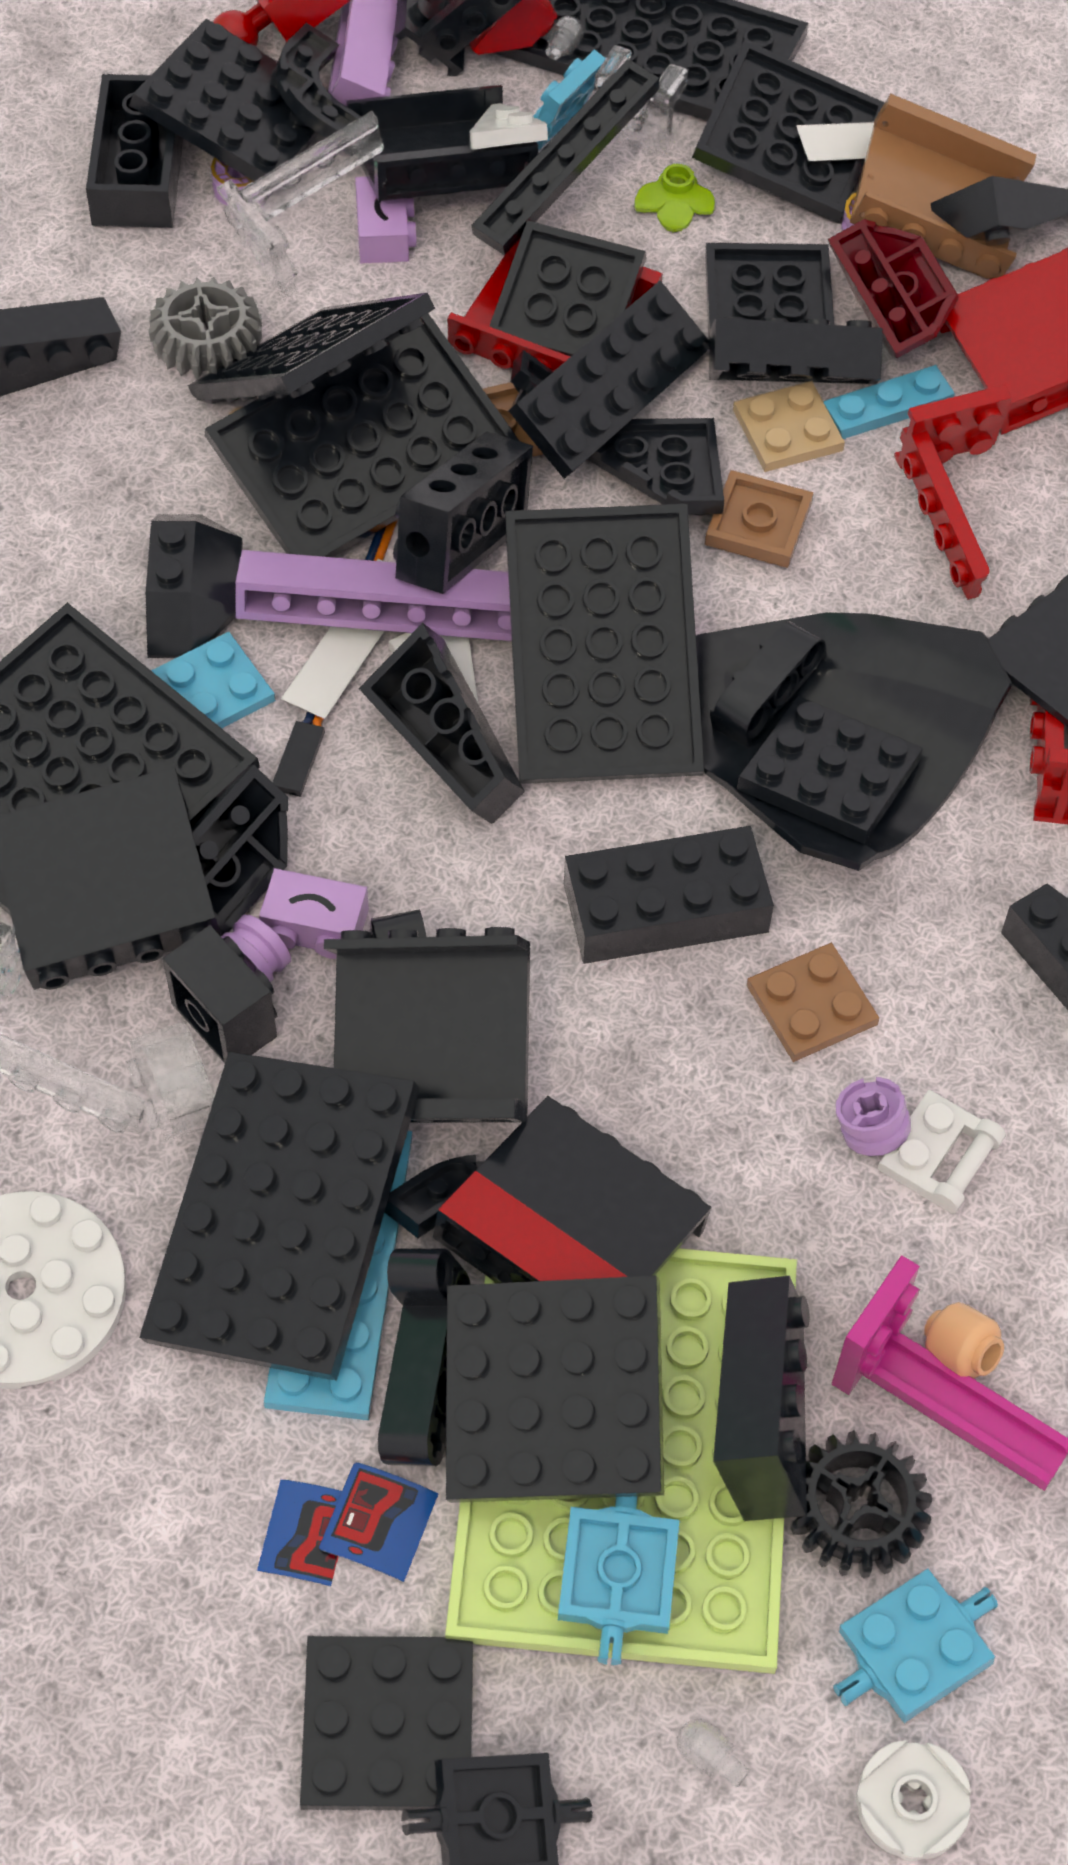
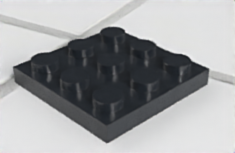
[489,220,647,357]
[705,243,834,341]
[737,696,923,844]
[300,1636,473,1810]

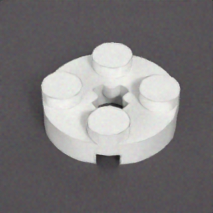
[855,1740,971,1861]

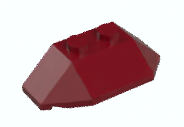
[828,219,959,358]

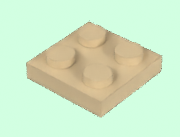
[733,381,845,472]

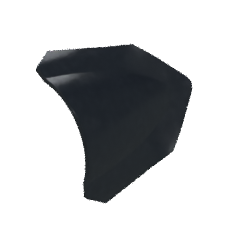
[696,612,1013,871]

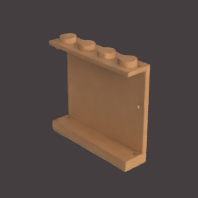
[850,93,1037,279]

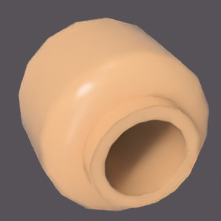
[924,1302,1004,1379]

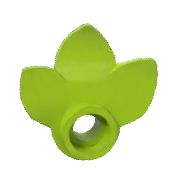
[634,164,715,232]

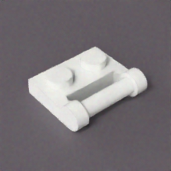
[877,1089,1006,1213]

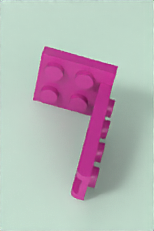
[831,1255,1068,1491]

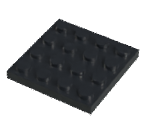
[130,18,328,191]
[692,40,885,223]
[446,1275,664,1503]

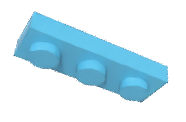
[823,365,955,439]

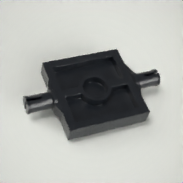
[401,1753,593,1865]

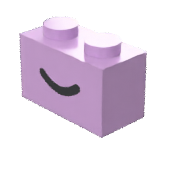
[355,177,416,263]
[259,868,369,959]

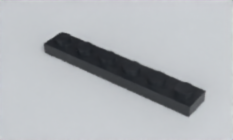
[471,59,660,256]

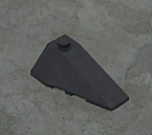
[930,176,1068,246]

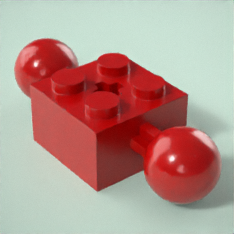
[213,0,351,47]

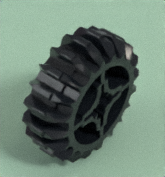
[791,1430,932,1579]

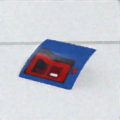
[319,1462,439,1582]
[257,1479,342,1586]

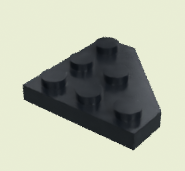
[588,418,724,515]

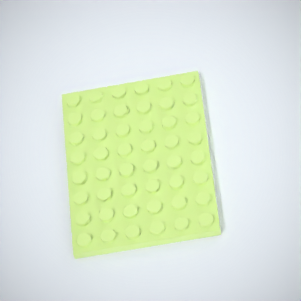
[445,1248,797,1674]

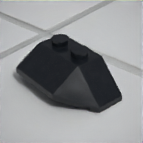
[145,514,243,658]
[191,764,288,935]

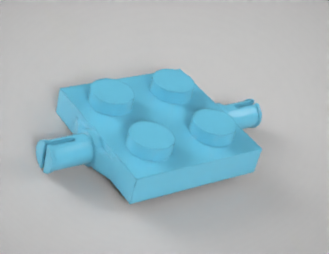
[533,49,614,150]
[558,1496,680,1665]
[833,1569,998,1723]

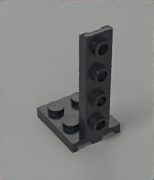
[395,0,521,77]

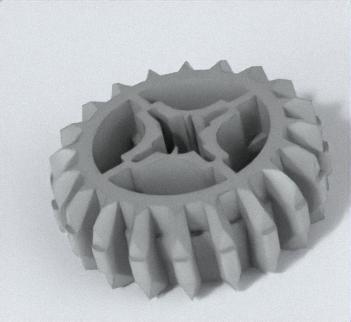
[149,276,262,380]

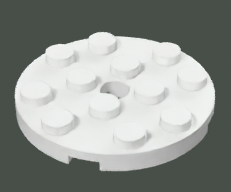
[0,1191,126,1389]

